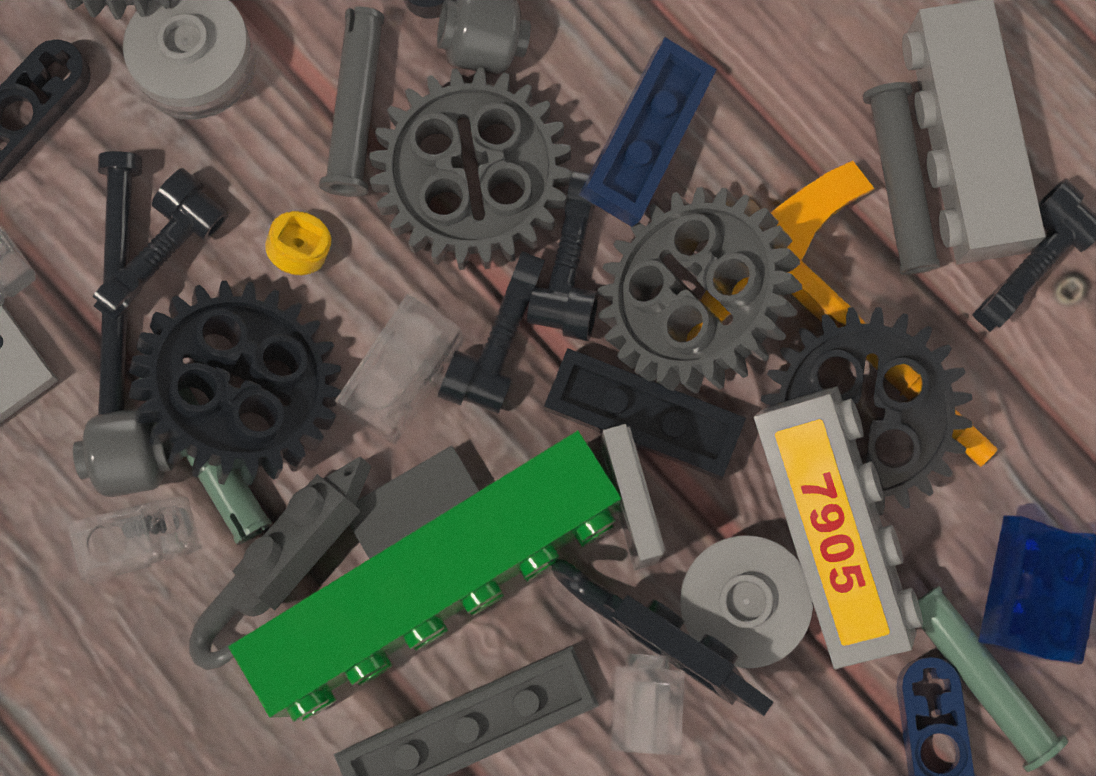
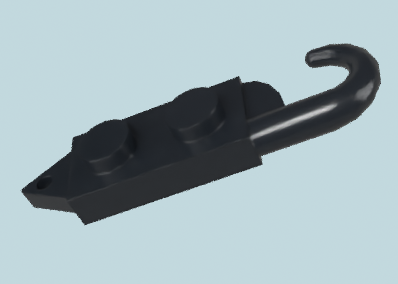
[552,559,774,716]

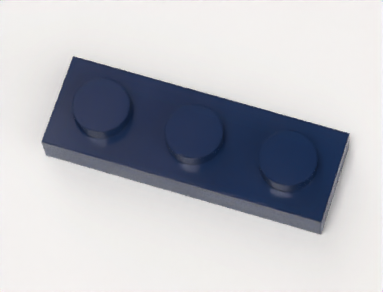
[579,37,717,227]

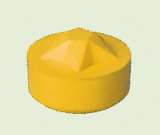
[265,211,331,275]

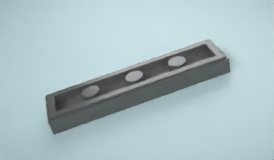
[333,646,599,776]

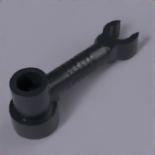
[92,168,228,322]
[527,171,599,341]
[972,178,1096,332]
[437,251,545,414]

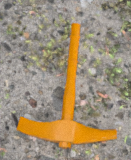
[686,160,998,467]

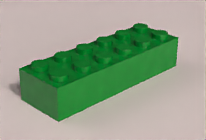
[228,430,622,722]

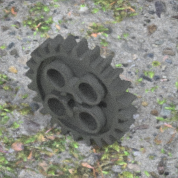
[369,67,572,270]
[598,187,802,393]

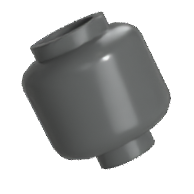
[436,0,531,75]
[73,408,174,497]

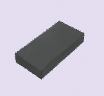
[349,445,479,559]

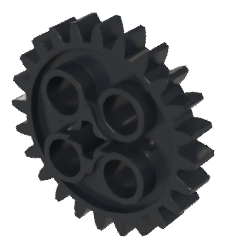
[129,280,342,485]
[761,307,973,515]

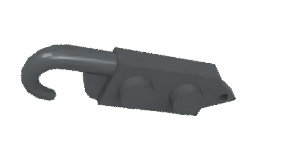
[189,456,371,670]

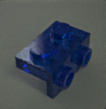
[978,515,1096,665]

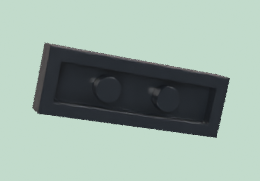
[544,348,746,480]

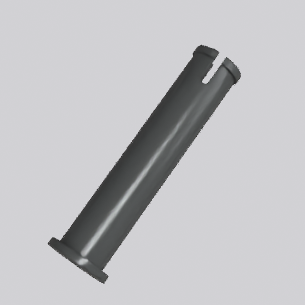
[319,6,385,197]
[862,82,940,275]

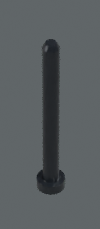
[98,151,143,415]

